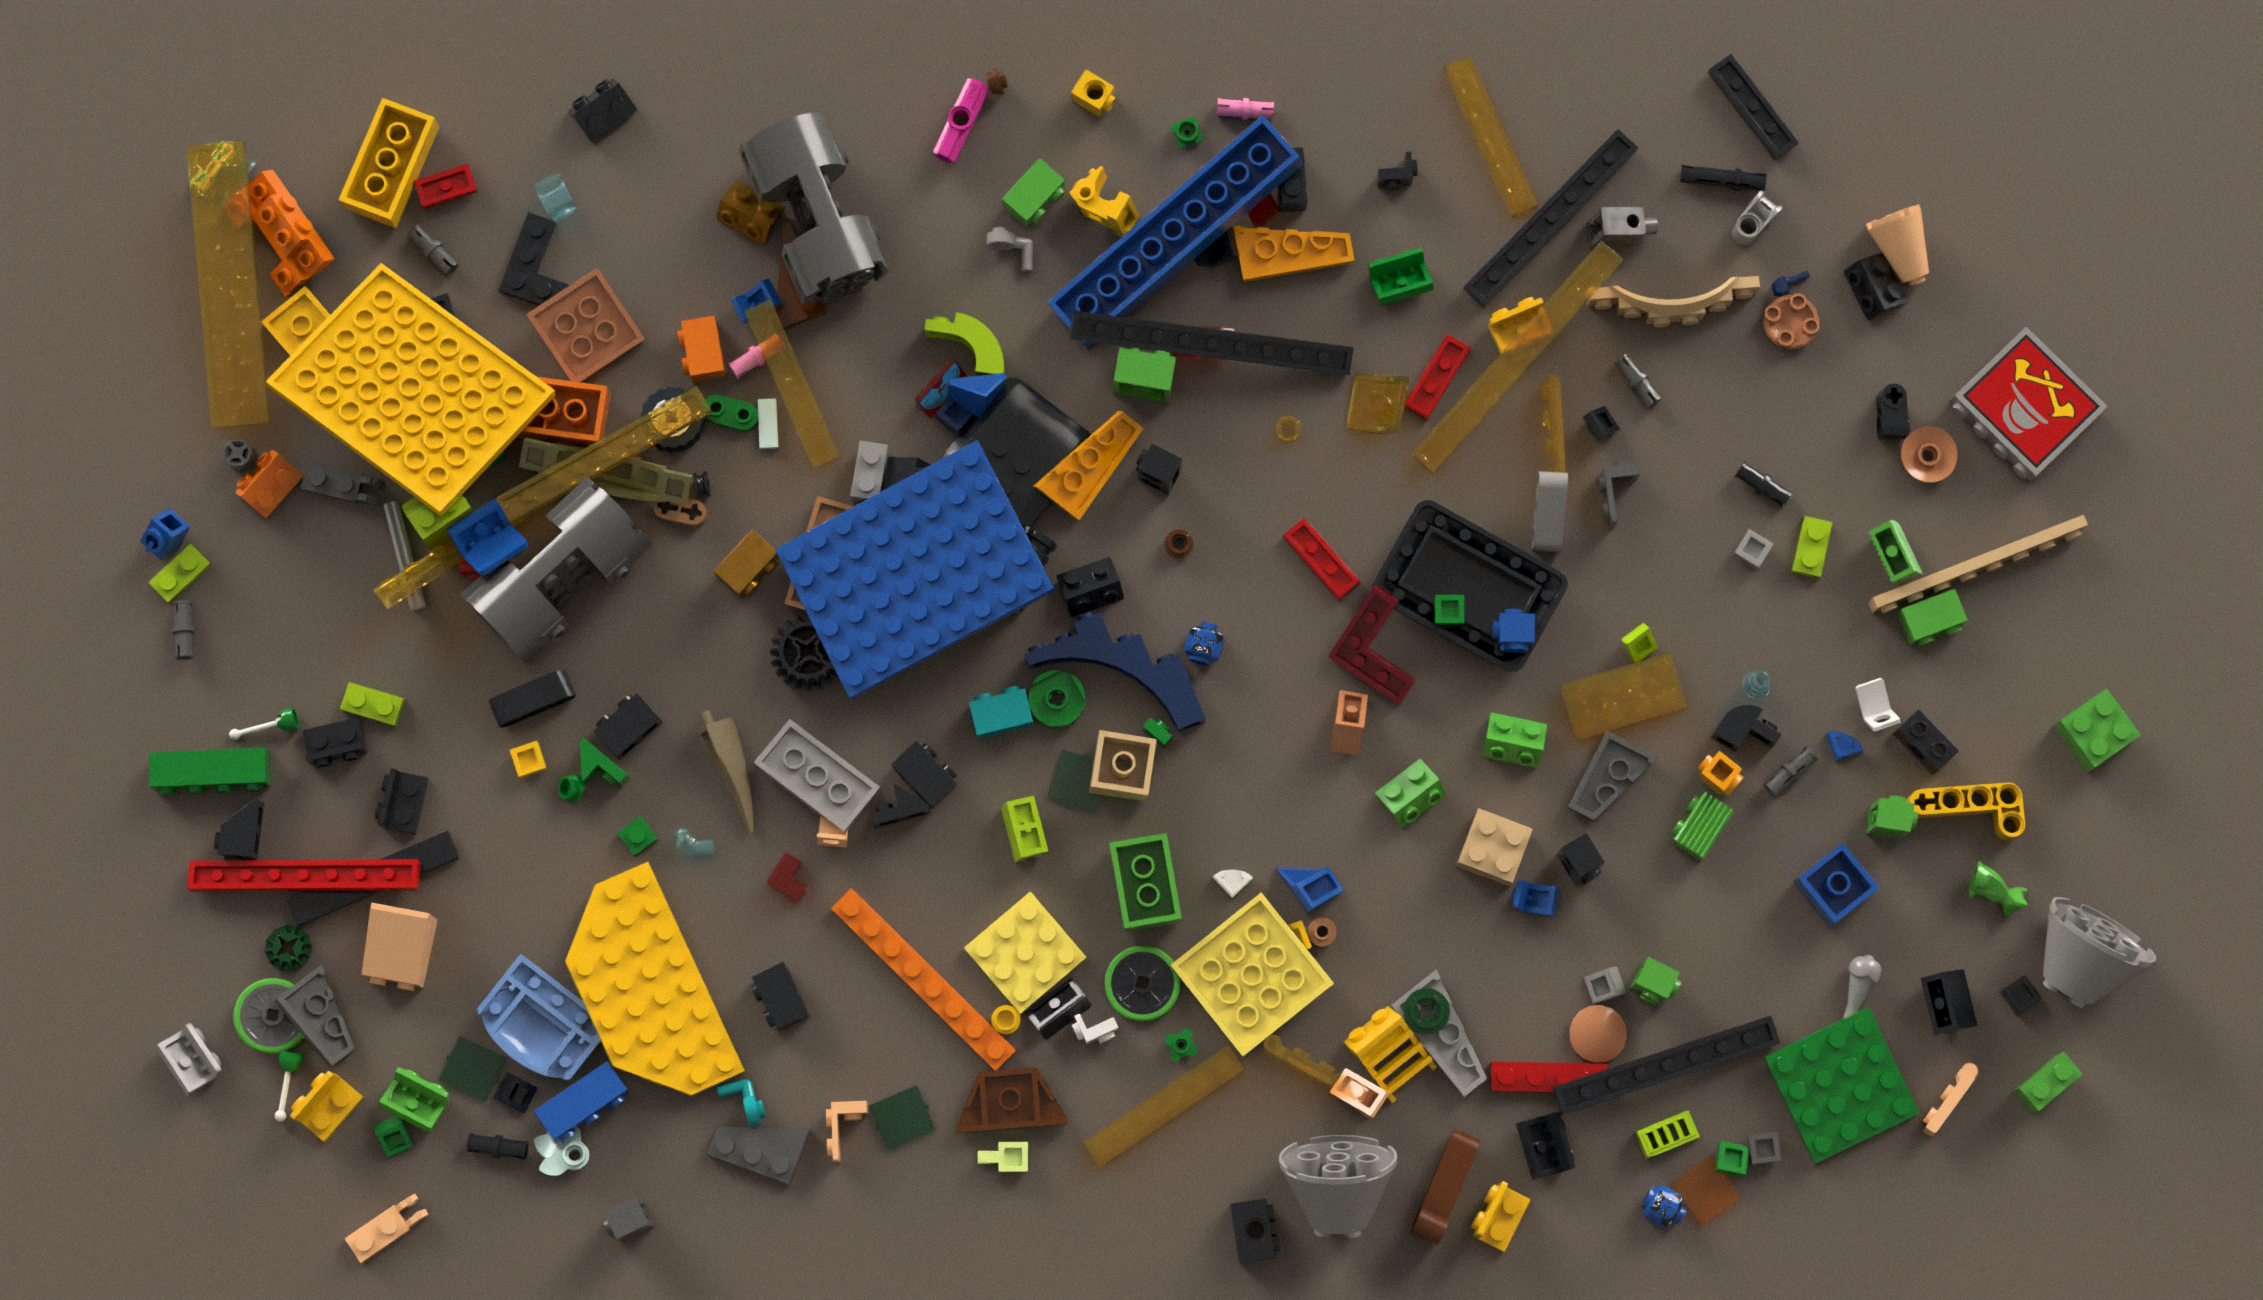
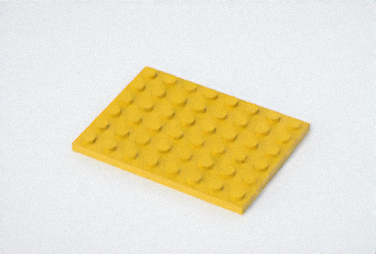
[266,263,555,516]

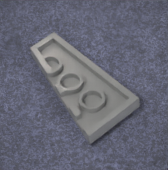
[1391,969,1487,1098]

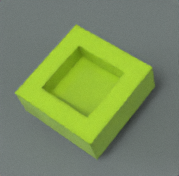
[1621,623,1659,664]

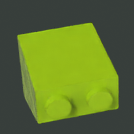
[401,495,474,553]

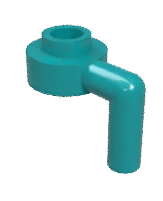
[717,1079,766,1127]

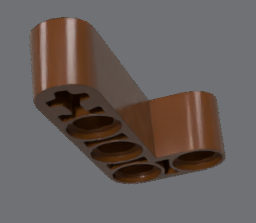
[1409,1129,1481,1246]

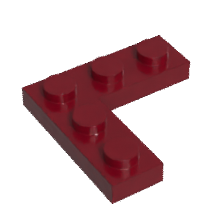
[1328,585,1416,705]

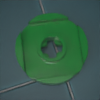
[1028,670,1086,728]

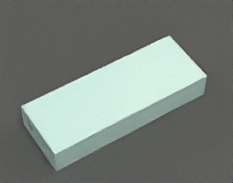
[758,398,779,450]

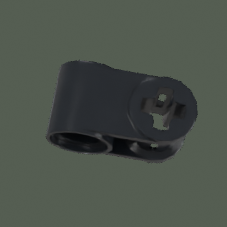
[1876,383,1910,440]

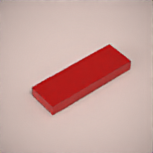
[1403,334,1471,421]
[1282,518,1361,601]

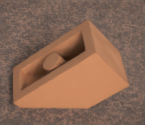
[1330,690,1368,756]

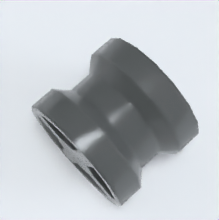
[223,439,256,471]

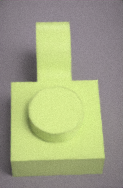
[977,1142,1028,1172]

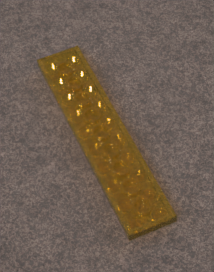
[187,140,271,429]

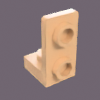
[826,1101,868,1163]

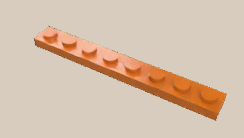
[831,888,1016,1071]

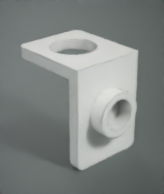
[1856,678,1900,731]

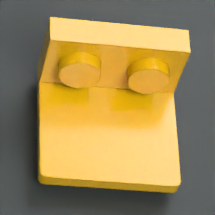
[290,1071,364,1143]
[1471,1181,1531,1252]

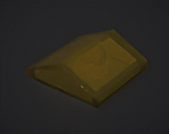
[1346,373,1409,435]

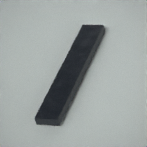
[286,831,460,927]

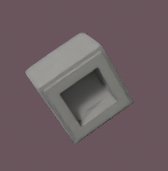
[1584,966,1626,1005]

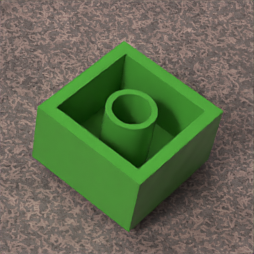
[1113,347,1176,403]
[2054,688,2141,773]

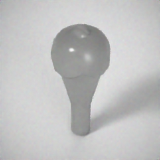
[1843,955,1882,1019]

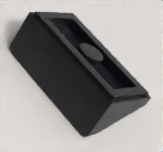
[1025,978,1091,1040]

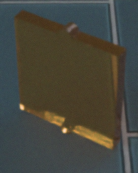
[1672,1155,1741,1225]

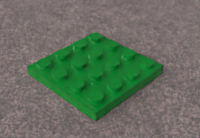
[1763,1007,1920,1164]

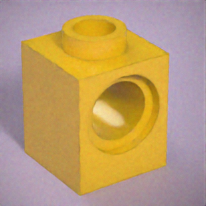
[1071,70,1116,118]

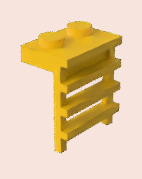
[1343,1006,1437,1103]

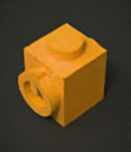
[1697,751,1743,796]

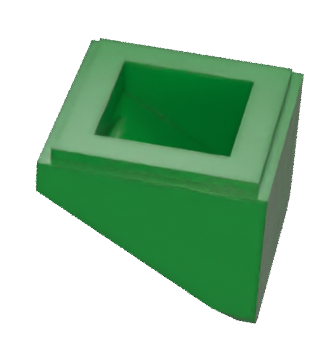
[374,1116,414,1158]

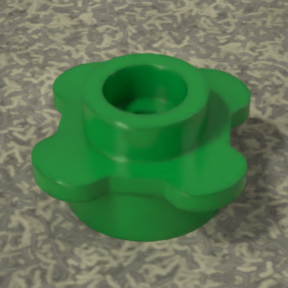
[1171,117,1203,149]
[1165,1029,1198,1062]

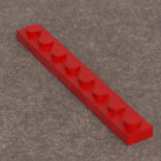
[187,859,421,892]

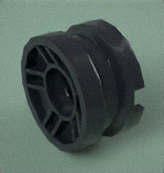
[1023,525,1057,566]

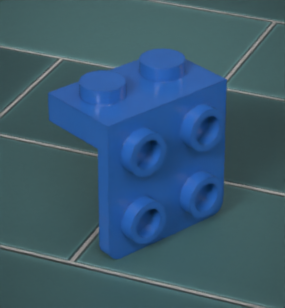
[446,499,529,576]

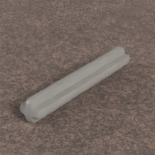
[384,501,426,611]

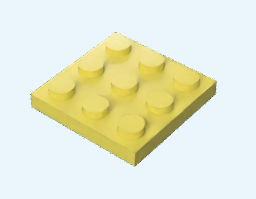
[964,892,1087,1015]

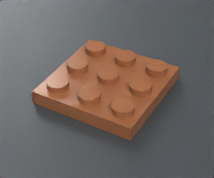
[526,267,645,382]

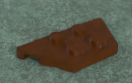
[956,1067,1068,1134]

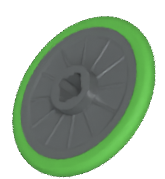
[233,978,304,1054]

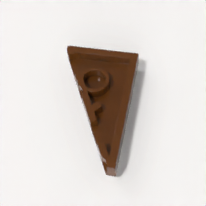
[774,222,827,333]

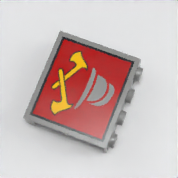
[1950,327,2108,482]

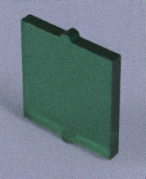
[1048,749,1099,812]
[439,1036,506,1101]
[870,1085,935,1150]

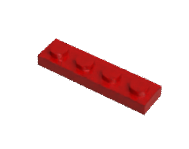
[1490,1062,1608,1093]

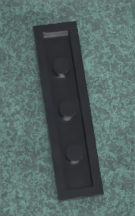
[1708,54,1799,161]

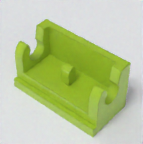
[1001,796,1048,863]

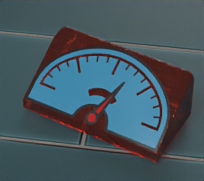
[915,358,967,419]

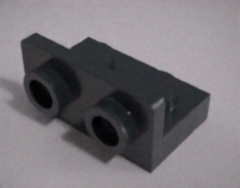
[302,717,367,768]
[375,768,429,835]

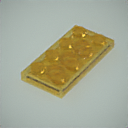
[1560,652,1687,740]

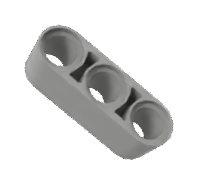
[1532,471,1568,553]

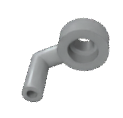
[987,227,1033,273]

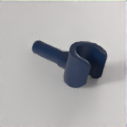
[1772,271,1810,296]

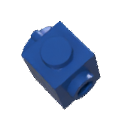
[140,508,191,560]
[1492,609,1535,653]

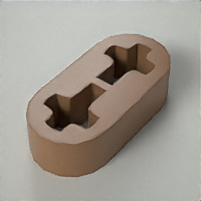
[653,498,707,527]

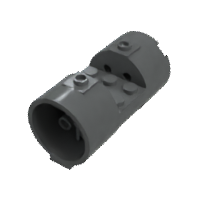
[739,113,888,305]
[460,477,652,663]

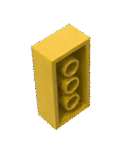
[339,98,440,228]

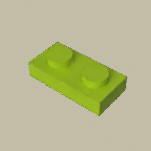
[1791,516,1833,579]
[148,543,212,604]
[340,682,405,727]

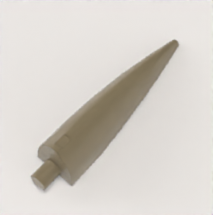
[697,710,754,833]

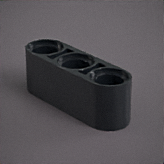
[488,669,577,728]

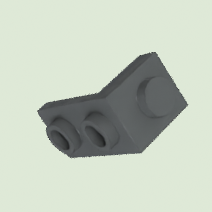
[1597,460,1640,528]

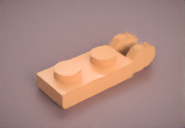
[1923,1062,1979,1137]
[345,1194,428,1263]

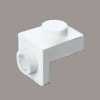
[1072,1014,1118,1044]

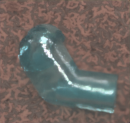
[674,828,715,856]

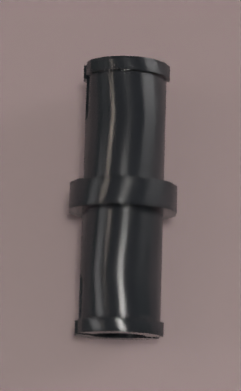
[1734,461,1793,508]
[467,1133,529,1160]

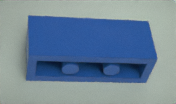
[534,1061,627,1144]

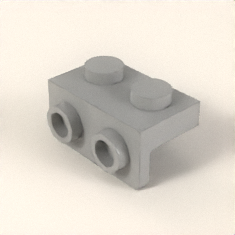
[155,1023,222,1096]

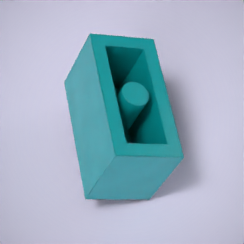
[969,686,1034,740]

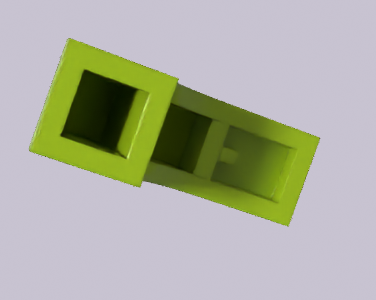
[924,312,1005,376]

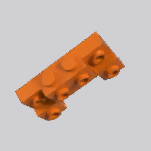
[223,169,335,297]

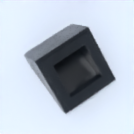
[494,1072,537,1114]

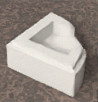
[1212,869,1253,899]

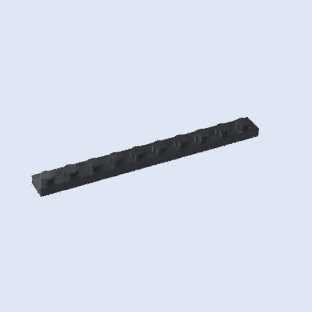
[1069,310,1354,376]

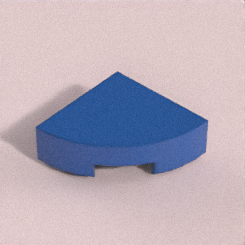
[1826,732,1864,761]

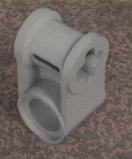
[1732,190,1783,246]

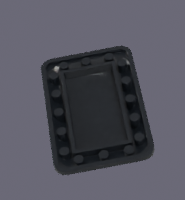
[939,378,1091,528]
[1372,500,1568,672]

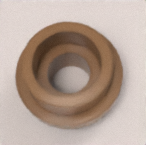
[1307,918,1337,947]

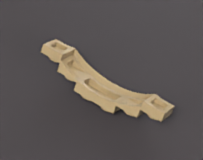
[1586,276,1760,327]

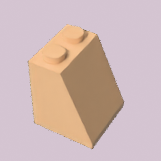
[362,903,438,991]

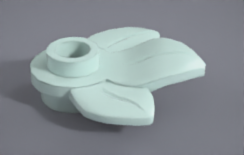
[534,1128,589,1176]

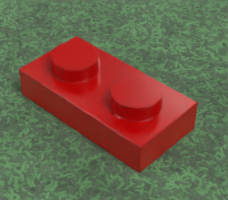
[414,163,478,209]

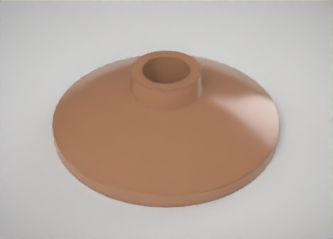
[1901,426,1958,483]

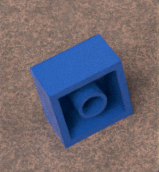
[1793,843,1880,928]

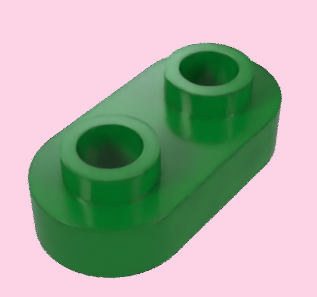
[702,394,758,432]

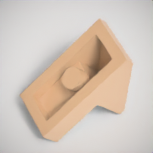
[1330,1068,1389,1118]

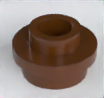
[986,67,1008,96]
[1165,529,1193,558]

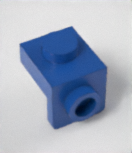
[731,279,782,323]
[1511,880,1560,917]

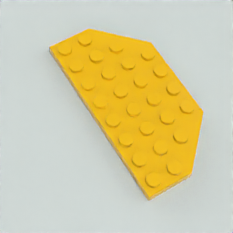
[565,862,745,1097]

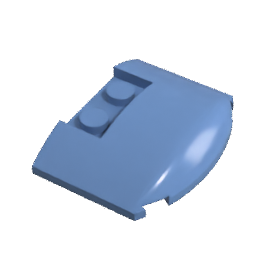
[477,954,601,1081]

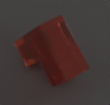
[767,852,808,903]

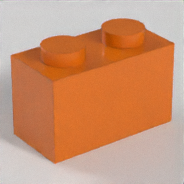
[677,315,726,382]

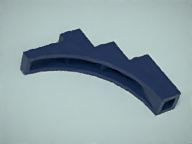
[1024,611,1205,733]

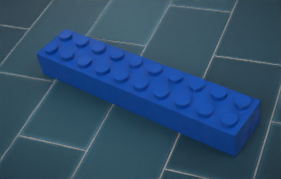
[1047,115,1303,350]

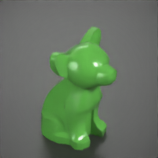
[1968,861,2027,917]

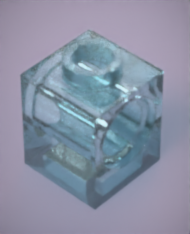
[532,172,576,221]

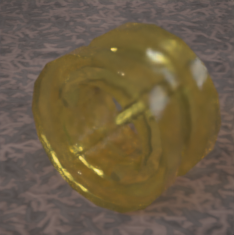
[1275,415,1302,443]

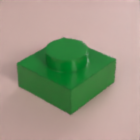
[1434,595,1464,625]
[1142,718,1172,749]
[617,816,658,857]
[1715,1141,1749,1178]

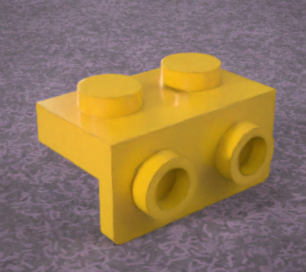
[1487,297,1554,356]

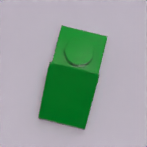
[580,737,630,787]

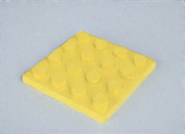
[1171,892,1334,1057]

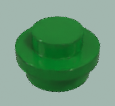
[558,774,584,802]

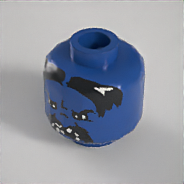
[1184,622,1225,666]
[1641,1185,1687,1229]

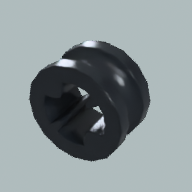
[692,471,711,498]

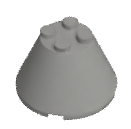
[2043,897,2156,1008]
[1279,1135,1397,1238]

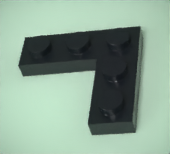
[499,212,570,306]

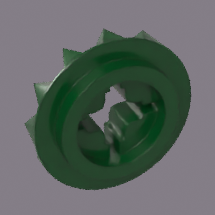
[265,925,312,971]
[1403,988,1450,1035]

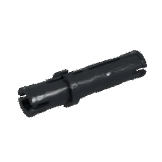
[1680,165,1767,191]

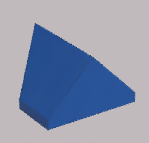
[946,373,1006,418]
[1275,867,1344,915]

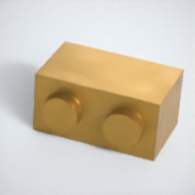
[714,529,779,599]

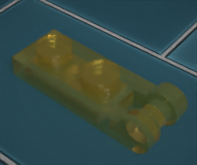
[1263,1035,1338,1088]

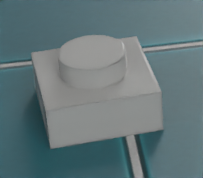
[1733,529,1773,570]

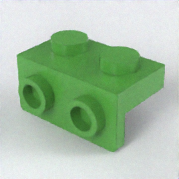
[1482,712,1547,768]
[1375,759,1446,828]
[378,1067,449,1133]

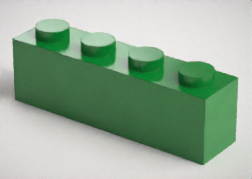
[149,748,271,795]

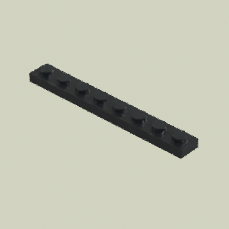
[1463,129,1639,308]
[1552,1016,1780,1115]

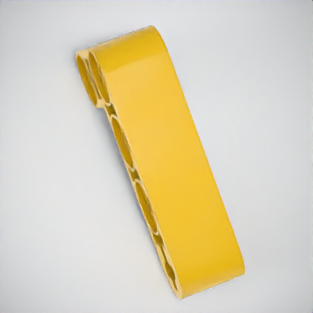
[1907,783,2025,841]

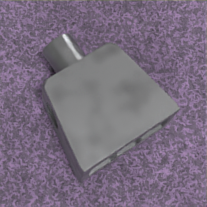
[1587,207,1658,249]

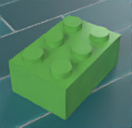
[1109,833,1182,932]

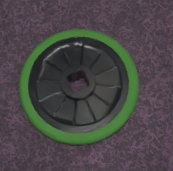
[1105,946,1181,1021]

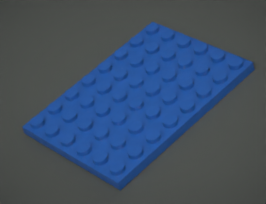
[775,440,1056,700]

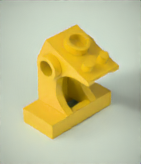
[1069,166,1139,238]

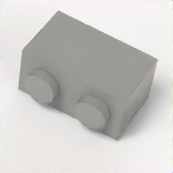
[850,441,890,504]

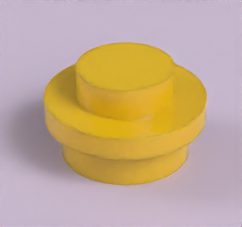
[991,1005,1020,1035]

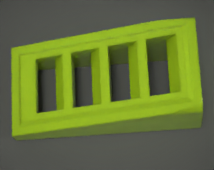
[1634,1110,1700,1159]

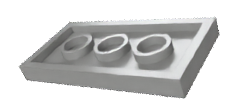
[753,719,880,834]

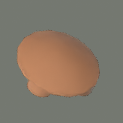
[1763,293,1820,349]
[1569,1005,1627,1063]

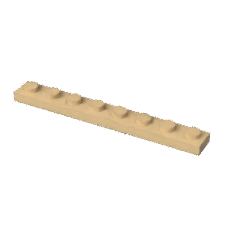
[1868,515,2088,614]

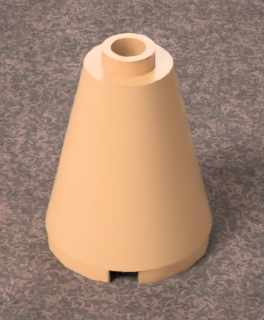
[1865,204,1929,286]

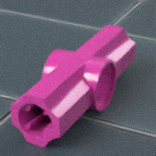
[933,78,990,164]

